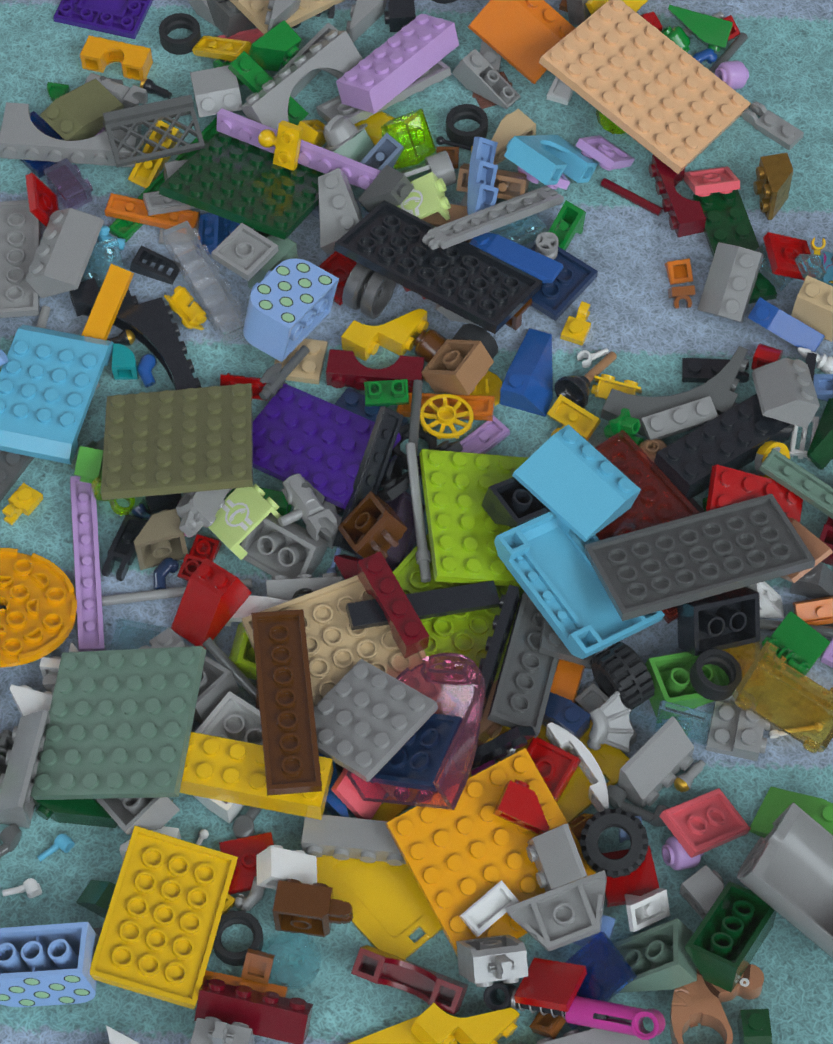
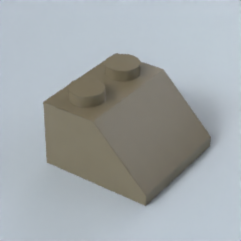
[134,509,188,570]

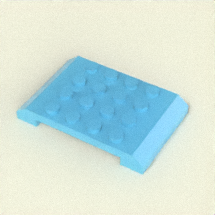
[0,325,114,465]
[494,511,665,659]

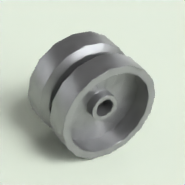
[342,263,396,319]

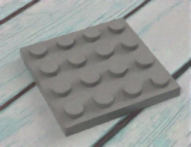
[314,659,438,782]

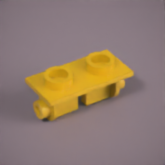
[164,286,207,330]
[591,374,642,400]

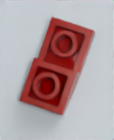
[177,534,221,581]

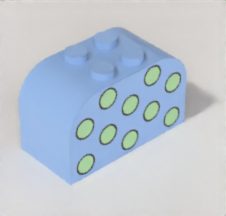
[243,259,339,362]
[0,922,99,1007]

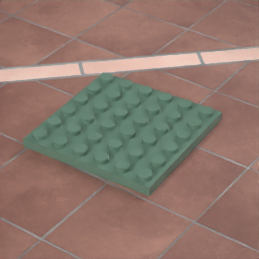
[31,646,206,800]

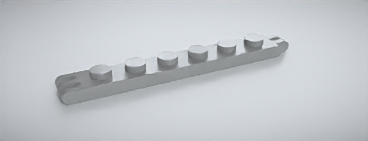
[422,186,564,250]

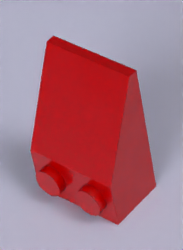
[171,558,252,649]

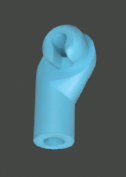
[97,225,126,250]

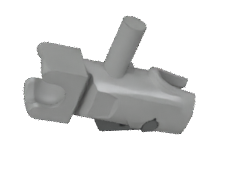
[85,73,148,109]
[278,473,337,541]

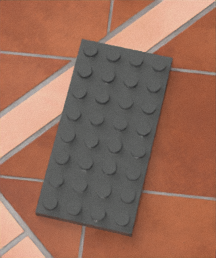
[584,494,815,621]

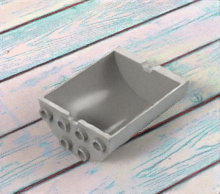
[737,803,833,958]

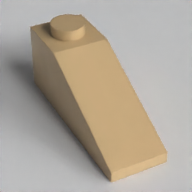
[491,109,536,165]

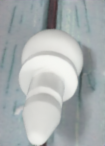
[797,347,833,374]

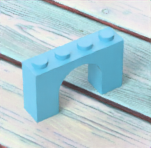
[504,135,598,185]

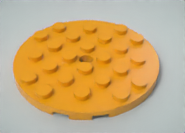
[0,548,77,667]

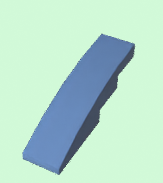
[467,137,499,233]

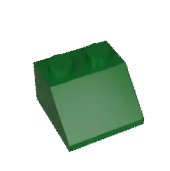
[248,20,302,72]

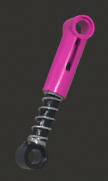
[483,981,665,1040]

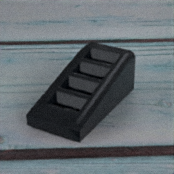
[130,245,183,285]

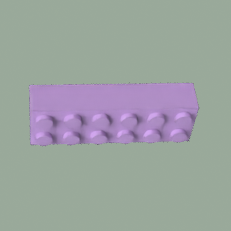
[336,14,459,114]

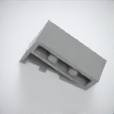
[318,168,363,255]

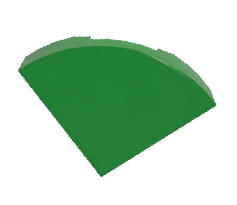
[47,82,70,101]

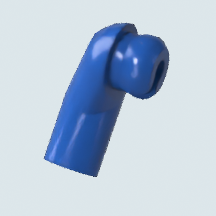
[693,48,718,64]
[137,354,157,388]

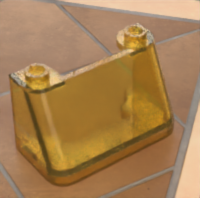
[733,641,833,753]

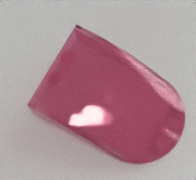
[346,653,486,810]

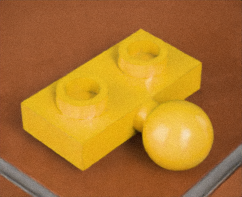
[258,120,303,171]
[547,394,601,441]

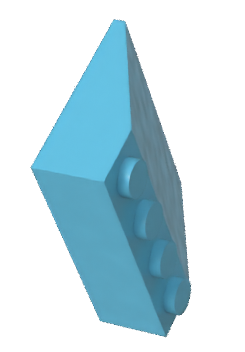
[512,424,641,542]

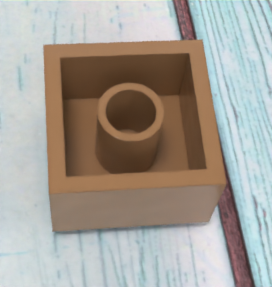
[421,339,494,395]

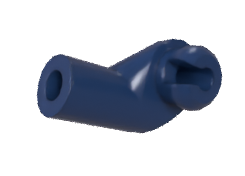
[153,557,179,590]

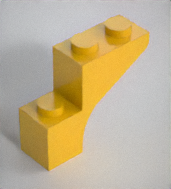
[341,309,429,361]
[411,1003,520,1044]

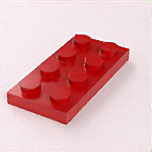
[706,464,803,523]

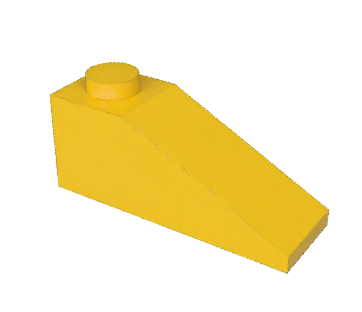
[128,121,183,189]

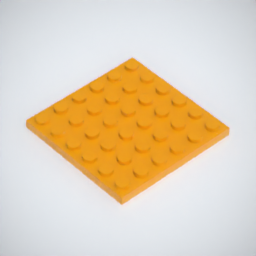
[385,748,596,957]

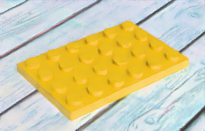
[90,826,238,1010]

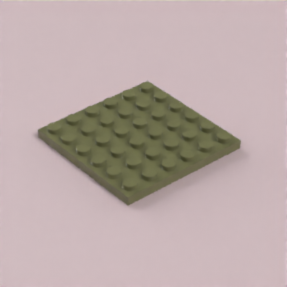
[101,383,253,500]

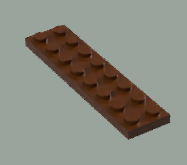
[251,609,322,796]

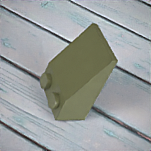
[40,78,125,141]

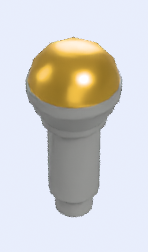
[674,760,705,792]

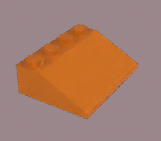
[468,0,575,84]

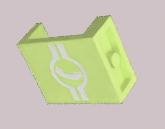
[397,172,451,221]
[208,483,281,560]

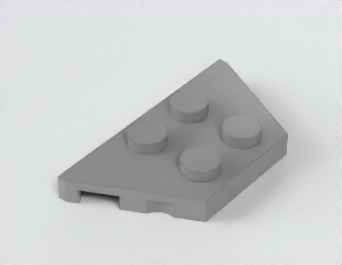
[505,870,607,951]

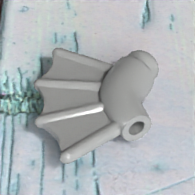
[587,691,635,753]

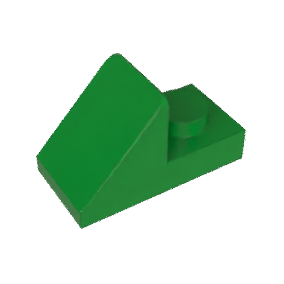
[548,200,586,251]

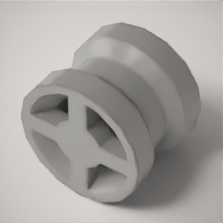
[535,232,559,260]

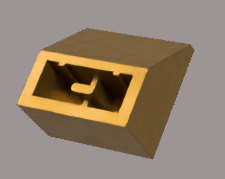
[753,153,793,220]

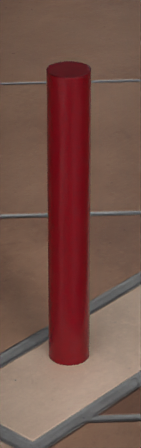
[601,178,663,216]

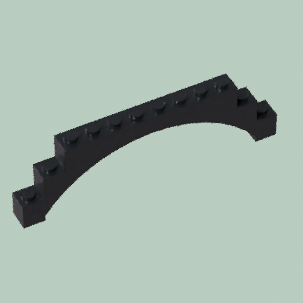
[69,278,202,515]

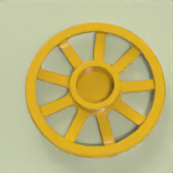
[420,394,474,440]

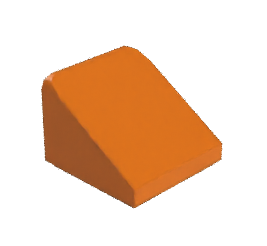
[665,258,693,285]

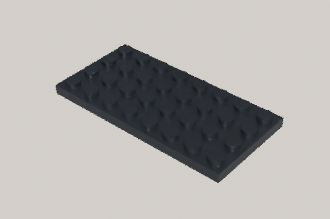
[334,200,543,334]

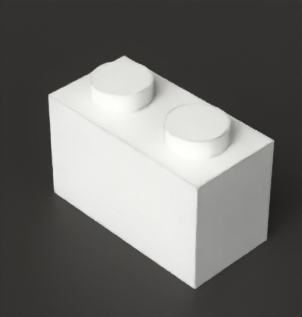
[256,845,317,890]

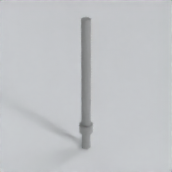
[405,442,431,583]
[102,579,253,606]

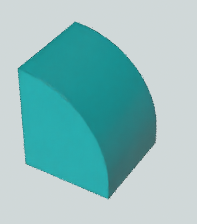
[112,343,138,380]

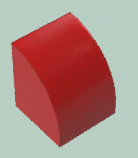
[751,343,783,370]

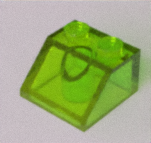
[381,108,436,170]

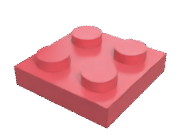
[684,166,740,197]

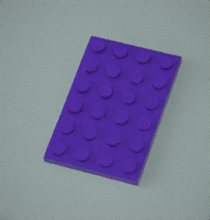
[253,383,401,509]

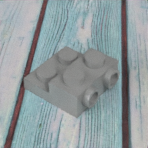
[706,701,772,761]

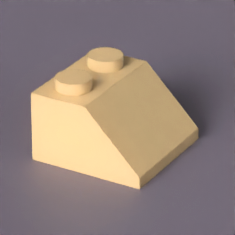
[791,275,833,342]

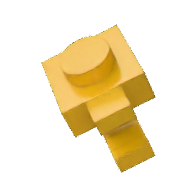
[560,301,591,346]
[2,483,43,525]

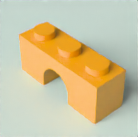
[80,35,153,81]

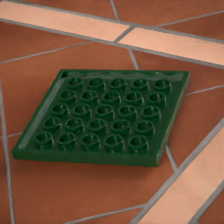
[159,132,324,240]

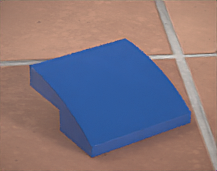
[197,213,240,254]

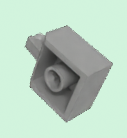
[456,935,528,987]
[190,1017,255,1044]

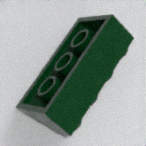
[685,881,777,992]

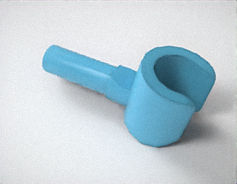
[37,834,75,862]

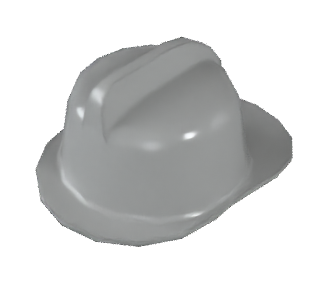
[323,115,368,151]

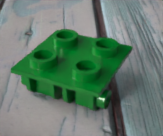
[760,611,831,683]

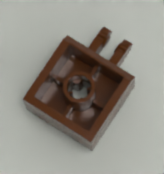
[338,491,408,559]
[272,879,353,937]

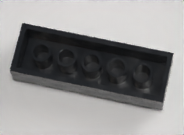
[651,393,794,503]

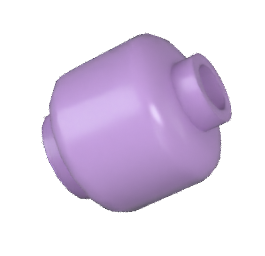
[715,60,749,90]
[662,836,704,871]

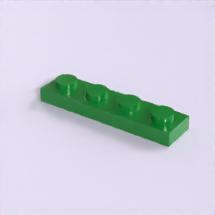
[228,51,309,125]

